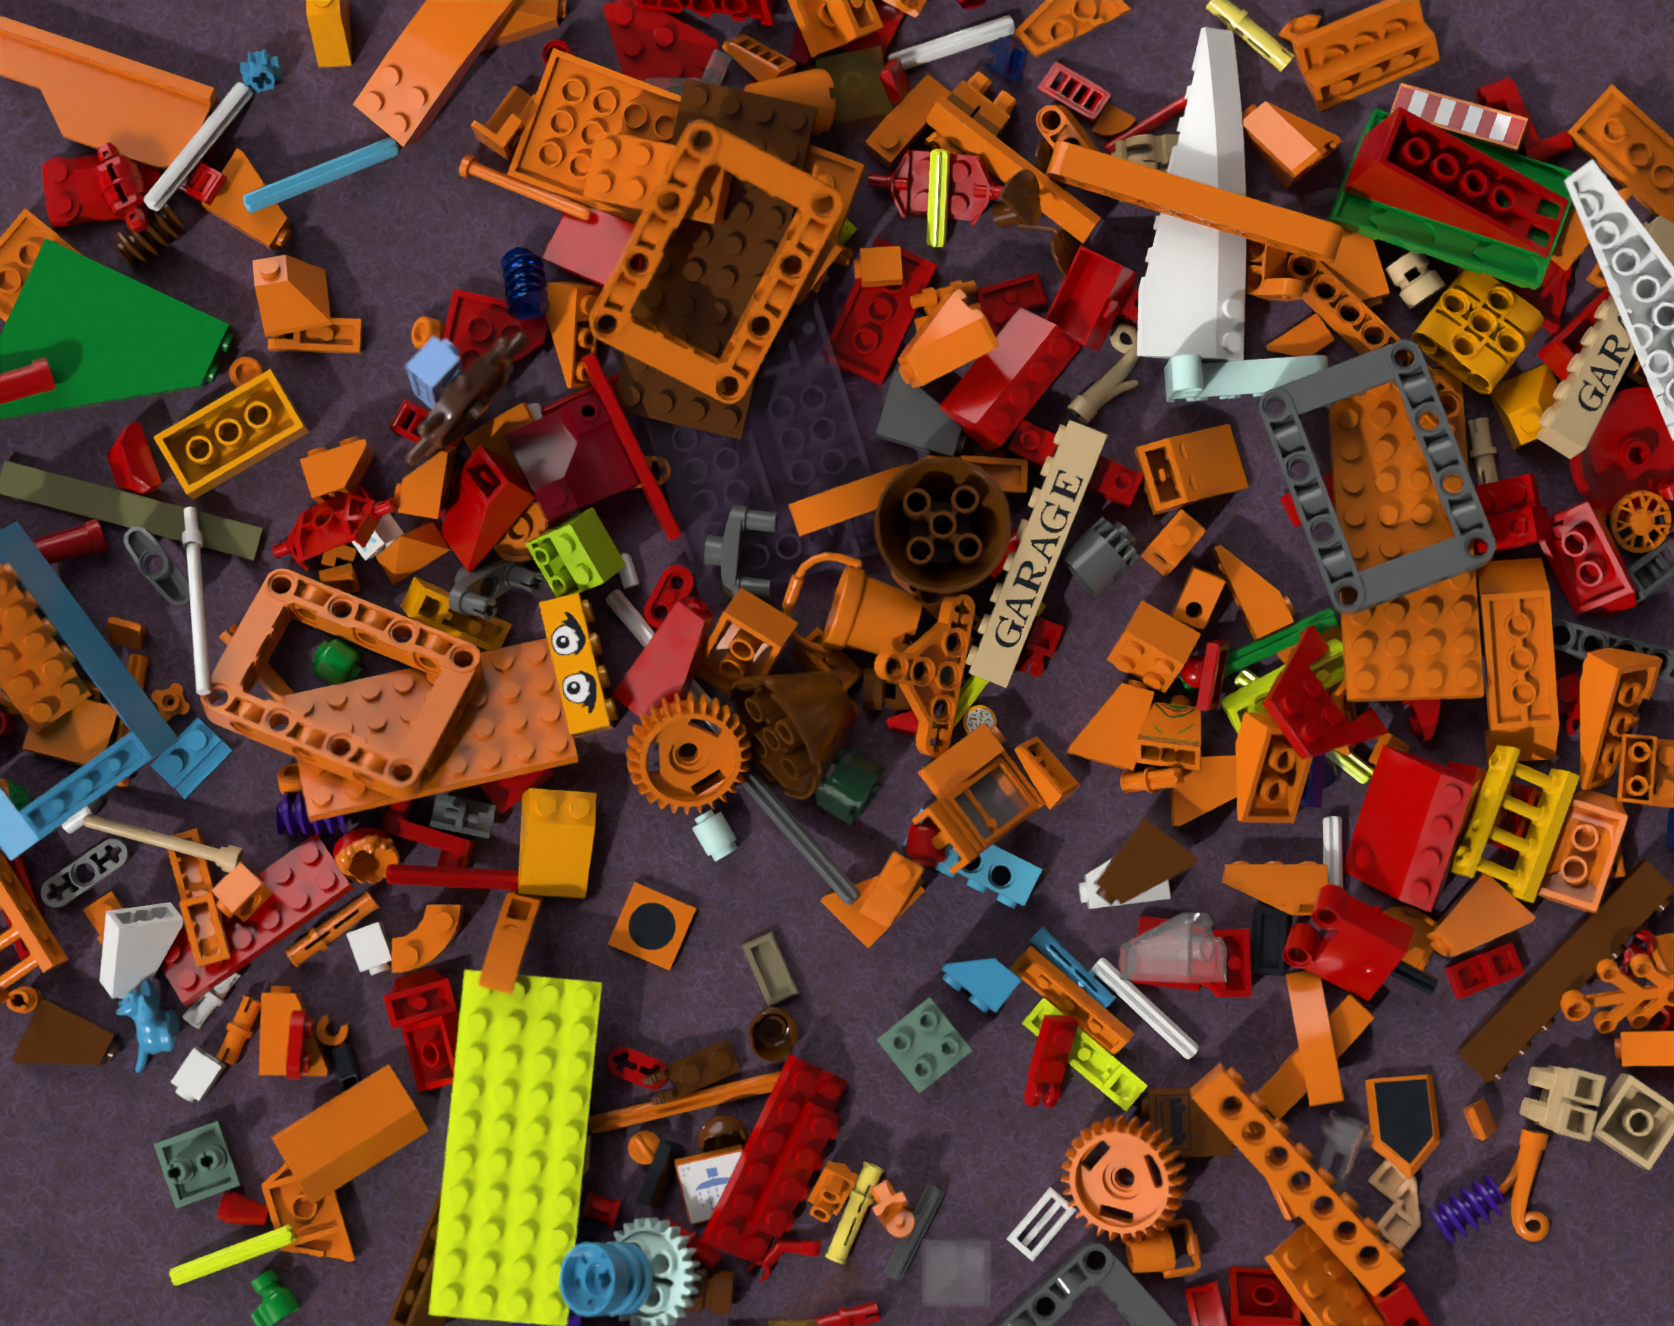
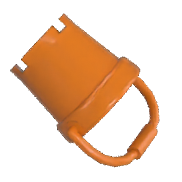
[782,552,923,659]

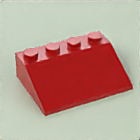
[1343,744,1480,912]

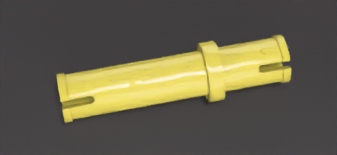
[1205,0,1295,72]
[825,1161,884,1265]

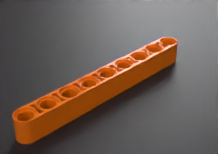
[1046,141,1344,263]

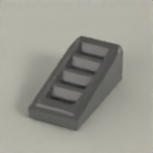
[1626,536,1674,603]

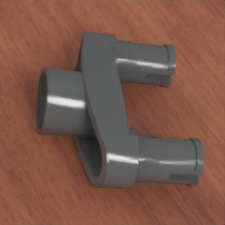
[704,505,778,599]
[124,526,190,607]
[449,559,544,620]

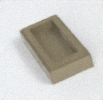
[741,932,799,1007]

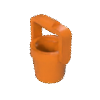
[1125,1218,1201,1279]

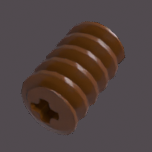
[112,203,187,271]

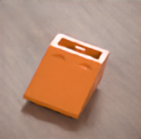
[1133,424,1249,516]

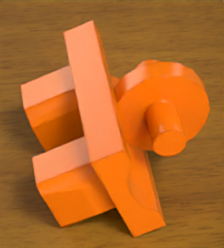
[807,1160,859,1222]
[870,1180,915,1238]

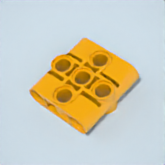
[1411,268,1544,394]

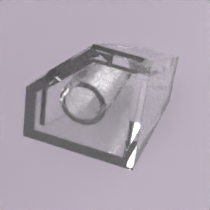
[1119,913,1227,982]

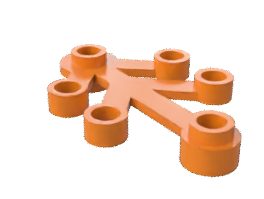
[1560,954,1674,1034]

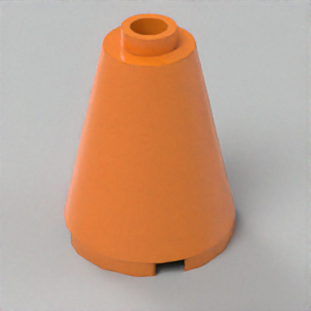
[743,69,836,136]

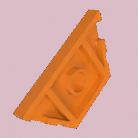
[261,1162,357,1262]

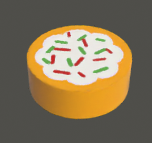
[963,705,997,735]

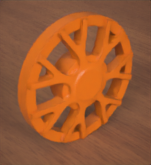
[1610,490,1671,553]

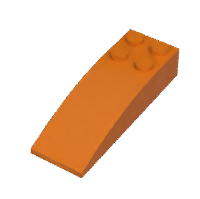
[353,0,517,147]

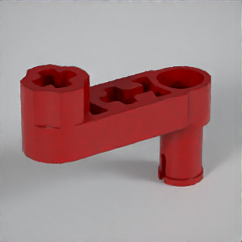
[1476,77,1573,163]
[379,799,476,868]

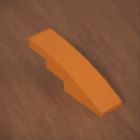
[1256,993,1375,1119]

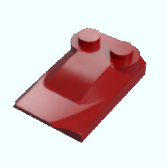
[42,155,161,229]
[1539,498,1637,617]

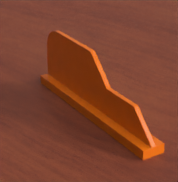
[0,16,218,169]

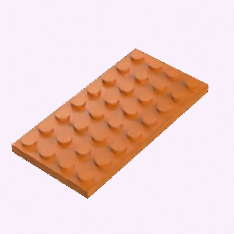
[284,638,578,822]

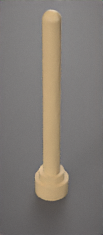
[83,814,244,873]

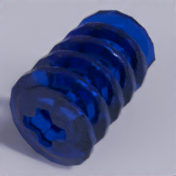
[501,247,549,320]

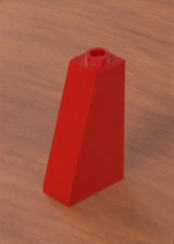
[612,595,714,717]

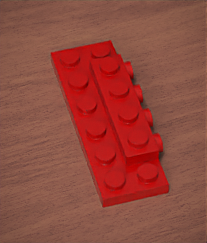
[700,1054,848,1265]

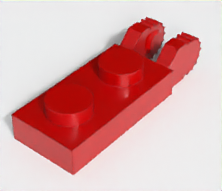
[1024,1015,1079,1108]

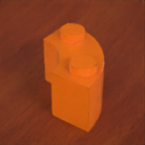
[392,905,464,973]

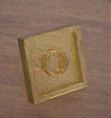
[816,46,893,125]

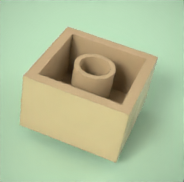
[1592,1073,1674,1170]

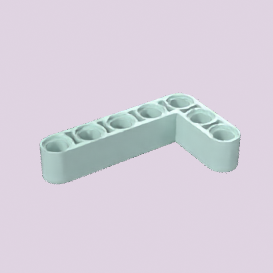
[1164,354,1328,403]

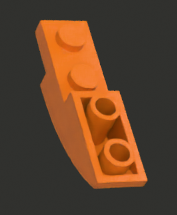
[478,890,545,994]

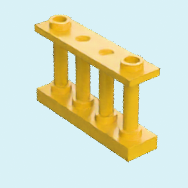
[1450,745,1580,903]

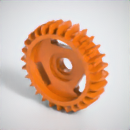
[626,692,751,815]
[1060,1115,1187,1243]

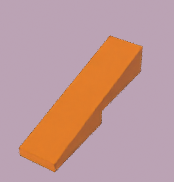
[167,828,231,968]

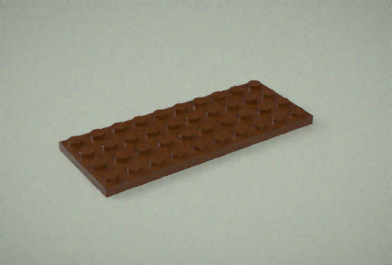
[615,78,818,440]

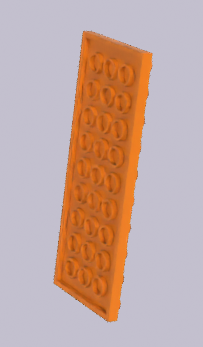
[507,48,866,293]
[1328,369,1484,702]

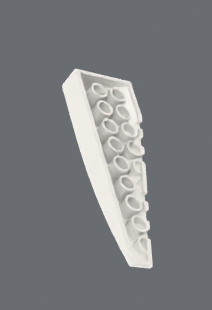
[1564,159,1674,440]

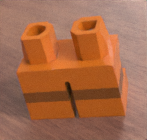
[947,71,1016,138]

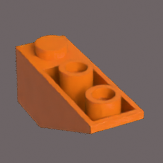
[546,281,600,388]
[1222,861,1328,915]

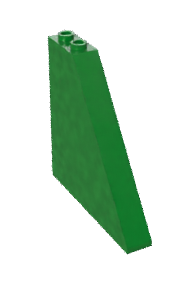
[0,238,235,421]

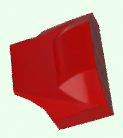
[106,422,162,496]
[1193,928,1252,998]
[383,968,458,1029]

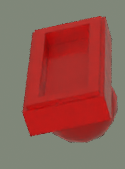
[1181,639,1229,711]
[1185,1281,1228,1326]

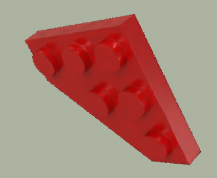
[603,0,726,91]
[441,289,549,372]

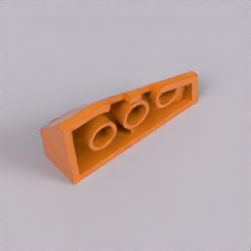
[1580,647,1663,790]

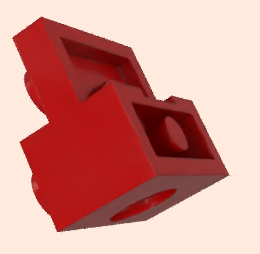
[1473,474,1553,554]

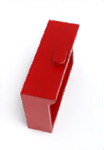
[1045,245,1137,352]

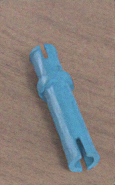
[1029,926,1116,1009]

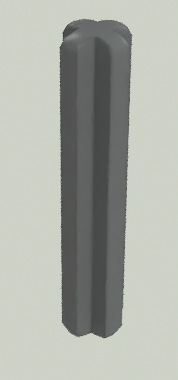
[884,1184,944,1281]

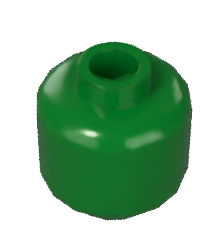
[310,639,363,685]

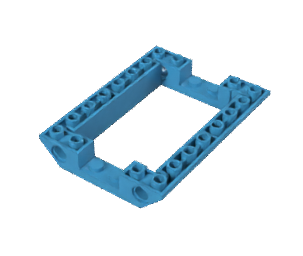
[0,521,179,861]

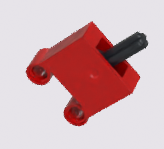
[1282,884,1438,1001]

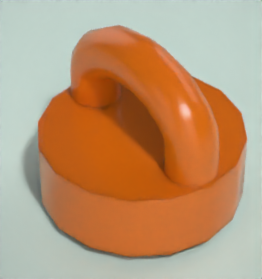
[411,316,444,349]
[277,763,304,797]
[628,1130,660,1165]

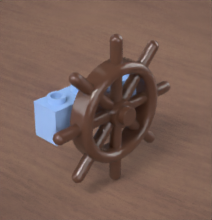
[405,332,528,465]

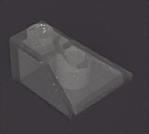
[921,1238,991,1308]

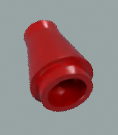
[216,1191,268,1226]

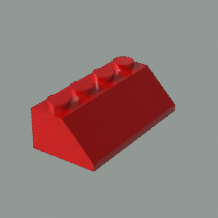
[938,308,1080,451]

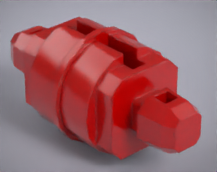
[95,142,149,232]

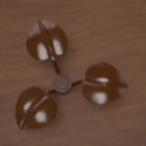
[992,139,1082,278]

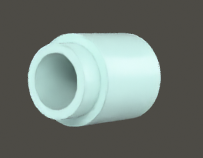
[692,809,738,862]

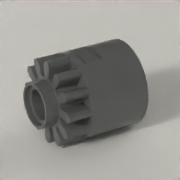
[1059,517,1140,599]

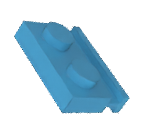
[150,717,234,800]

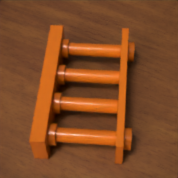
[0,850,69,1005]

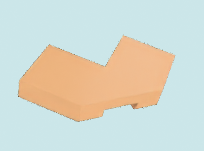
[1368,1158,1421,1250]

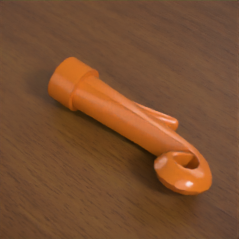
[1498,1129,1550,1242]

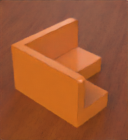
[471,86,536,161]

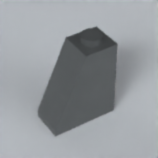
[875,370,966,457]

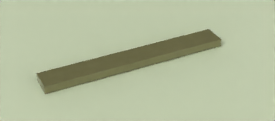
[0,460,264,561]

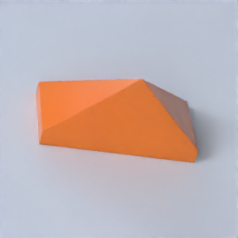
[376,522,450,585]

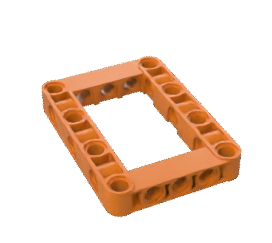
[589,120,842,404]
[200,568,483,801]

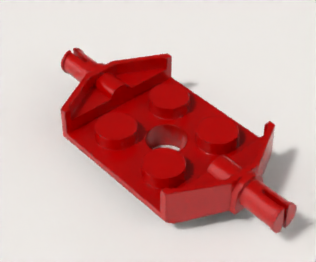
[868,149,1004,225]
[272,486,398,571]

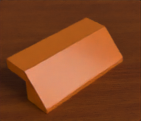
[788,0,883,58]
[1292,0,1440,112]
[271,1064,428,1204]

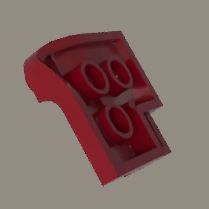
[504,396,639,525]

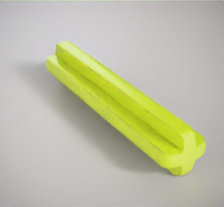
[926,149,950,247]

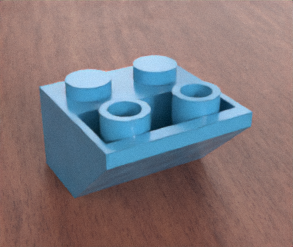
[940,958,1021,1013]

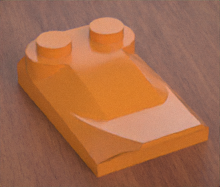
[1537,789,1629,914]

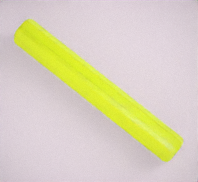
[169,1225,296,1286]

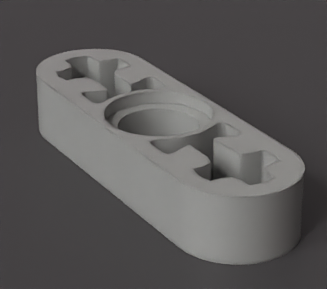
[41,839,130,908]

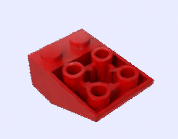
[440,444,535,572]

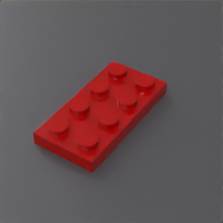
[820,237,937,387]

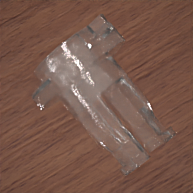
[1320,1110,1375,1191]

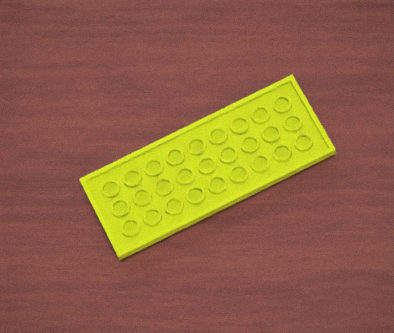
[429,969,602,1326]

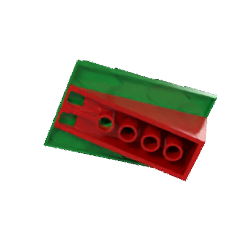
[1327,106,1574,290]

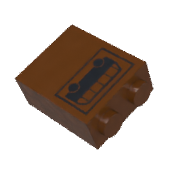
[1140,1086,1233,1158]

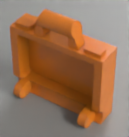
[22,679,120,766]

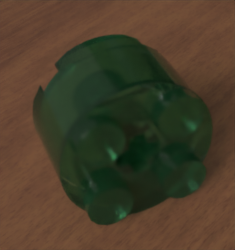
[815,747,888,826]

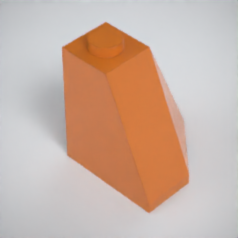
[482,0,567,52]
[1242,101,1342,189]
[897,289,1000,388]

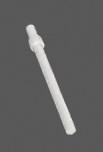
[182,507,211,695]

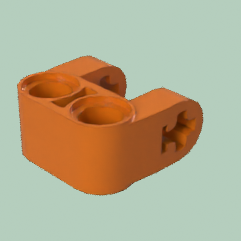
[1245,239,1304,301]

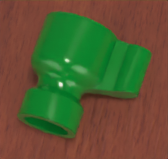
[250,1268,301,1326]

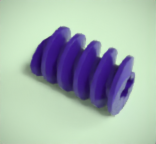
[276,792,349,835]
[1428,1174,1505,1244]

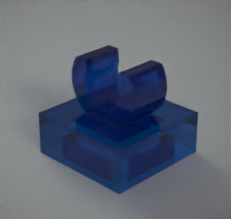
[984,38,1026,80]

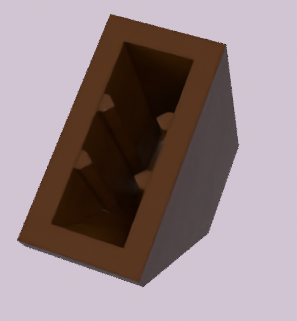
[1093,818,1199,905]
[11,998,121,1065]

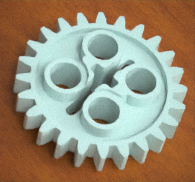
[607,1218,701,1326]

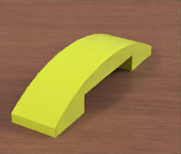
[1022,997,1148,1112]

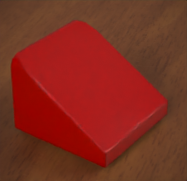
[886,710,919,736]

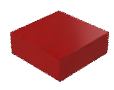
[879,58,910,104]

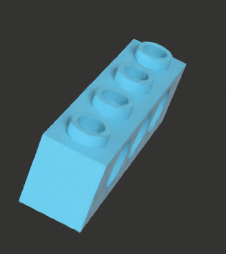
[903,808,1042,909]

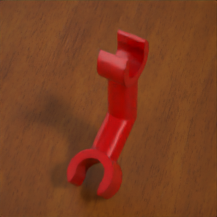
[747,1238,821,1282]

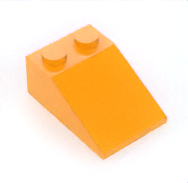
[518,788,596,899]

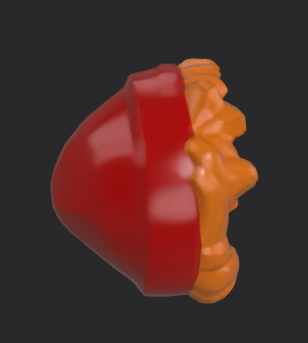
[333,826,400,884]

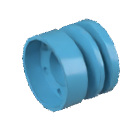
[559,1242,653,1316]

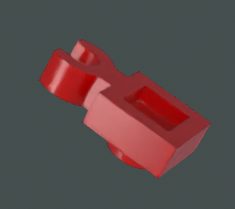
[1015,615,1064,678]
[1556,672,1580,736]

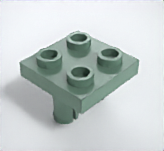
[876,997,972,1093]
[153,1120,242,1209]

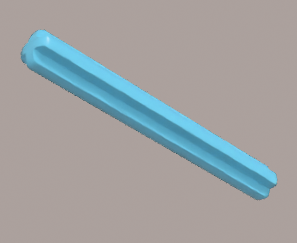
[243,137,399,213]

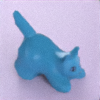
[116,979,180,1073]

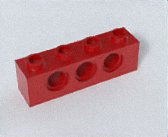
[1006,419,1144,510]

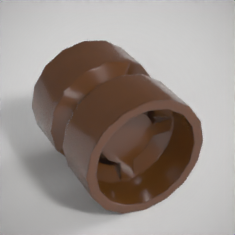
[863,666,910,711]
[683,1267,735,1316]

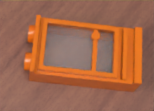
[912,750,1045,875]

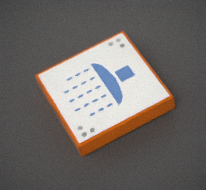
[675,1144,743,1225]

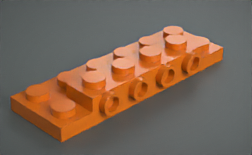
[0,563,91,734]

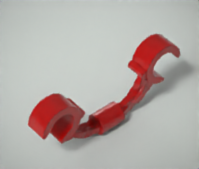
[1620,930,1674,1030]

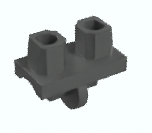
[430,793,497,839]

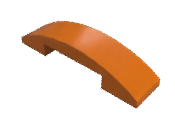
[788,463,910,537]
[1286,970,1344,1107]

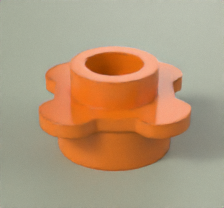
[151,683,190,721]

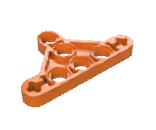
[874,593,975,758]

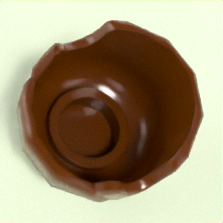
[747,1007,799,1063]
[697,1115,749,1153]

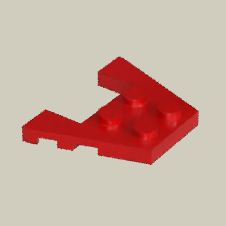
[1262,624,1389,760]

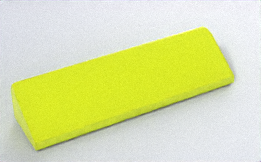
[1220,638,1345,734]

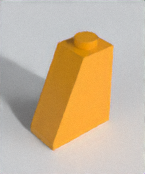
[306,0,352,68]

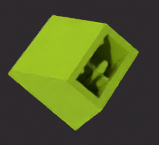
[525,507,626,598]

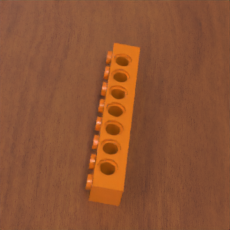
[1190,1062,1406,1297]

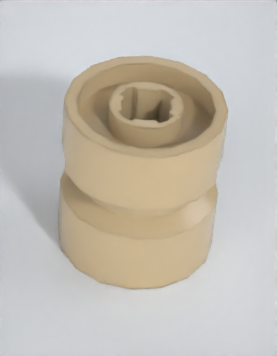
[1384,251,1446,310]

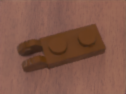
[642,1039,741,1106]

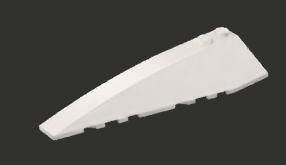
[1137,27,1246,363]

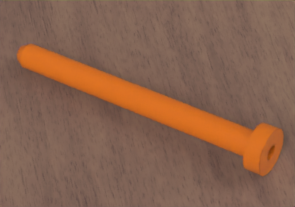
[459,154,593,220]

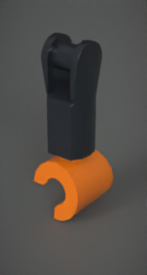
[316,1013,362,1093]

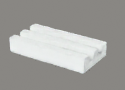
[1006,1187,1077,1262]

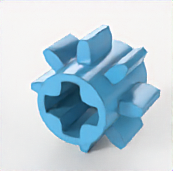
[240,49,282,93]

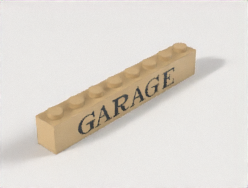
[1536,215,1674,459]
[965,420,1107,688]

